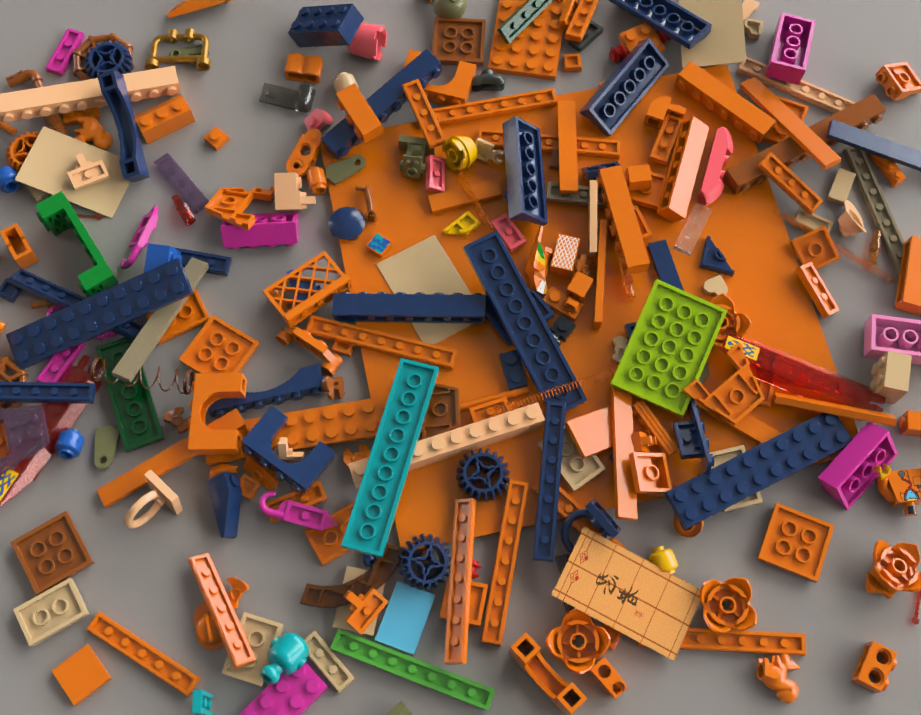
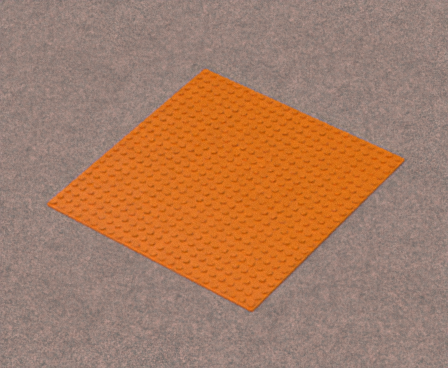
[321,64,858,551]

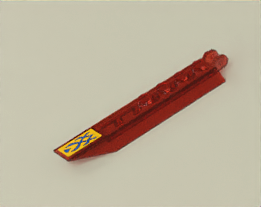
[721,333,886,421]
[0,355,103,507]

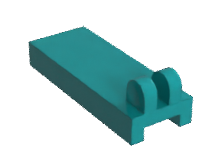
[192,690,214,715]

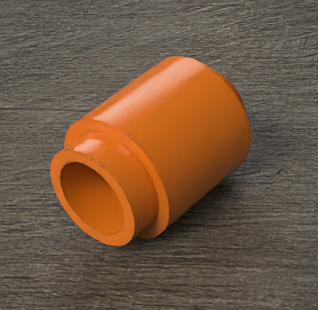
[306,167,327,195]

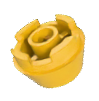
[442,136,477,171]

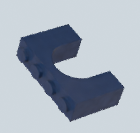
[241,406,336,495]

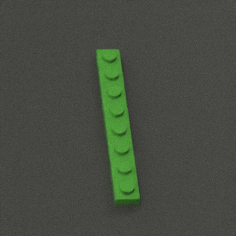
[330,628,495,711]

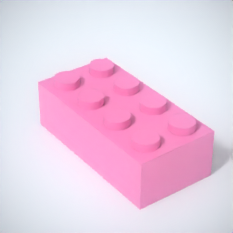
[864,314,921,365]

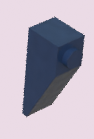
[206,472,242,538]

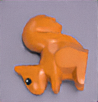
[74,116,113,150]
[756,654,800,703]

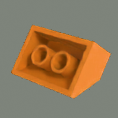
[134,94,195,144]

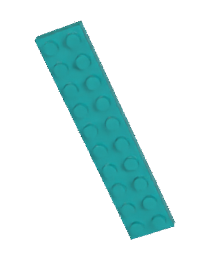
[341,358,439,558]

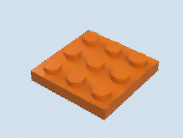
[179,315,260,373]
[757,502,835,583]

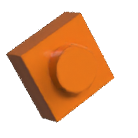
[203,126,230,151]

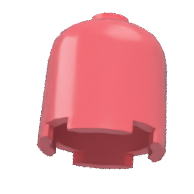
[346,22,387,61]

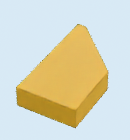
[443,211,480,236]

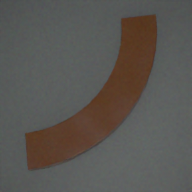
[300,543,404,608]

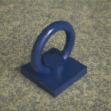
[561,498,621,553]

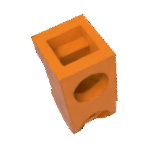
[588,657,628,700]

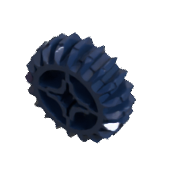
[84,40,133,79]
[456,448,510,502]
[397,534,451,590]

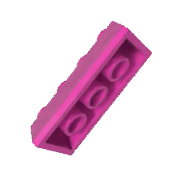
[220,212,299,249]
[818,422,898,511]

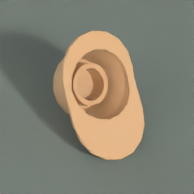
[838,200,867,237]

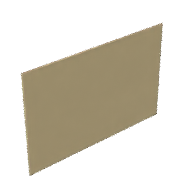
[679,0,746,69]
[15,126,130,218]
[376,235,474,345]

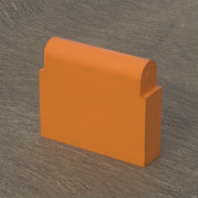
[894,235,921,316]

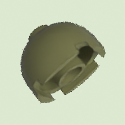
[432,0,467,18]

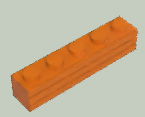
[867,152,906,188]
[632,399,678,459]

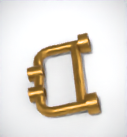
[145,28,211,71]

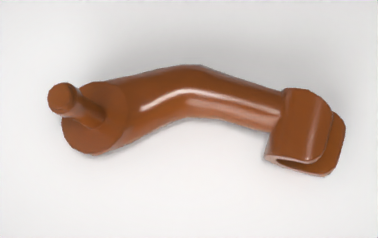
[355,185,377,222]

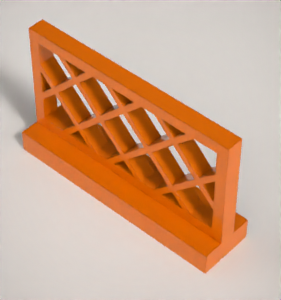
[262,250,352,328]

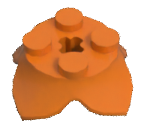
[709,293,752,348]
[870,540,921,593]
[699,577,757,633]
[545,608,611,674]

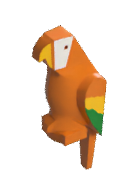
[525,225,554,296]

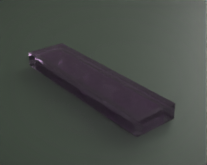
[153,153,209,214]

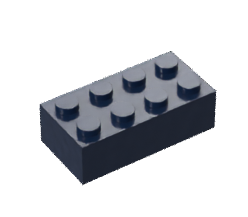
[288,3,364,47]

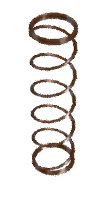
[90,357,194,395]

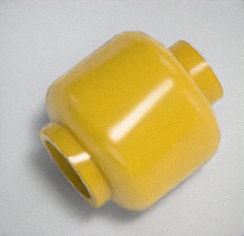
[648,546,678,574]

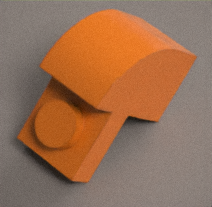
[644,96,687,130]

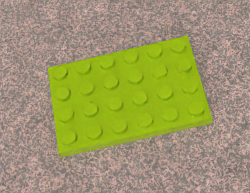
[610,279,728,417]

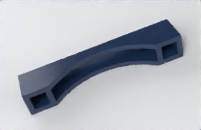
[97,70,150,182]
[208,364,326,418]

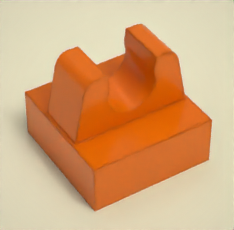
[632,431,657,453]

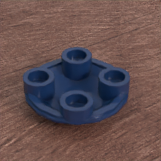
[329,207,365,241]

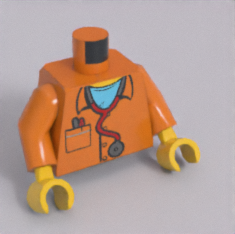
[874,463,921,517]

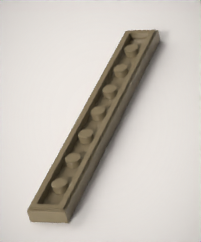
[843,147,904,275]
[112,257,209,383]

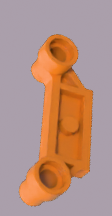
[275,326,343,377]

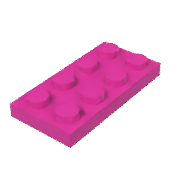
[239,662,329,715]

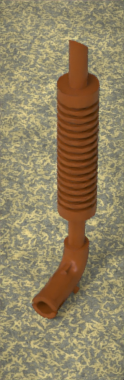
[6,69,68,136]

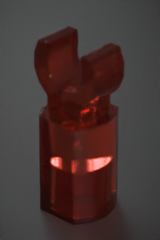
[171,194,196,226]

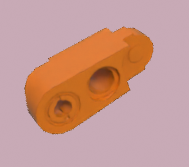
[286,128,323,179]

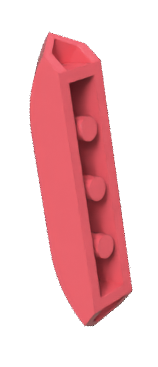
[698,127,733,205]

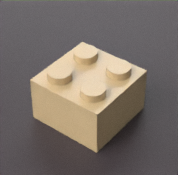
[869,350,912,404]

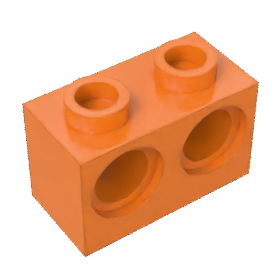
[851,640,897,693]

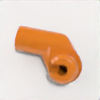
[209,463,239,479]

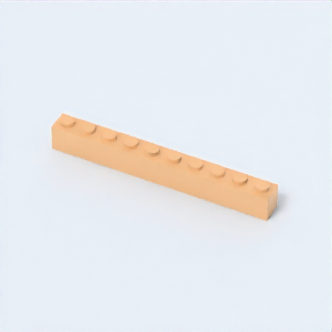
[0,66,180,123]
[348,402,545,488]

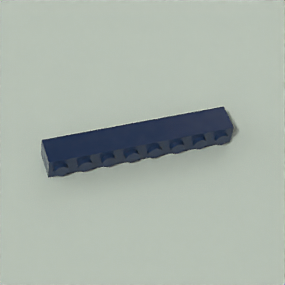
[321,49,442,160]
[332,292,487,324]

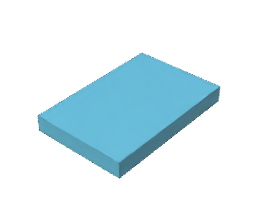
[375,581,436,655]

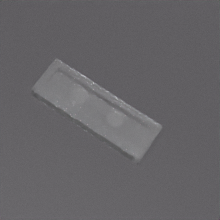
[673,202,713,256]

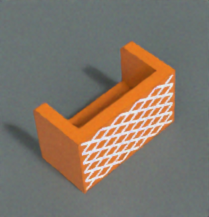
[549,234,581,279]

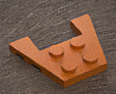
[204,186,275,230]
[682,342,765,425]

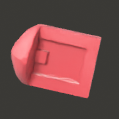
[304,108,333,131]

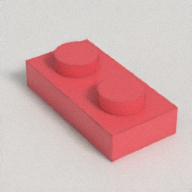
[426,154,445,193]
[491,213,527,252]

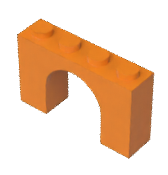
[403,49,476,105]
[186,373,247,455]
[508,632,588,715]

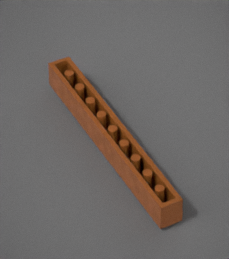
[723,94,886,195]

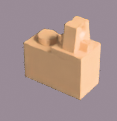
[274,172,316,211]

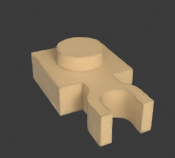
[475,138,504,165]

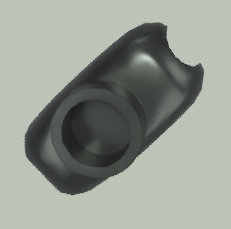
[471,69,505,92]

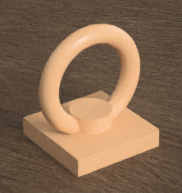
[124,469,183,529]

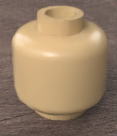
[333,72,359,92]

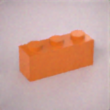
[335,83,384,143]

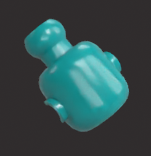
[260,632,309,684]

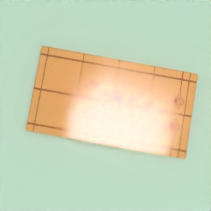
[552,527,700,661]

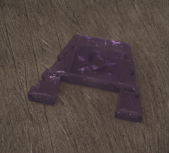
[0,406,50,479]

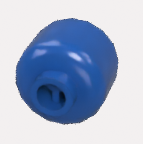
[0,166,21,193]
[55,429,84,459]

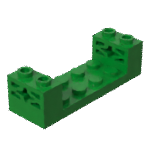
[35,191,119,298]

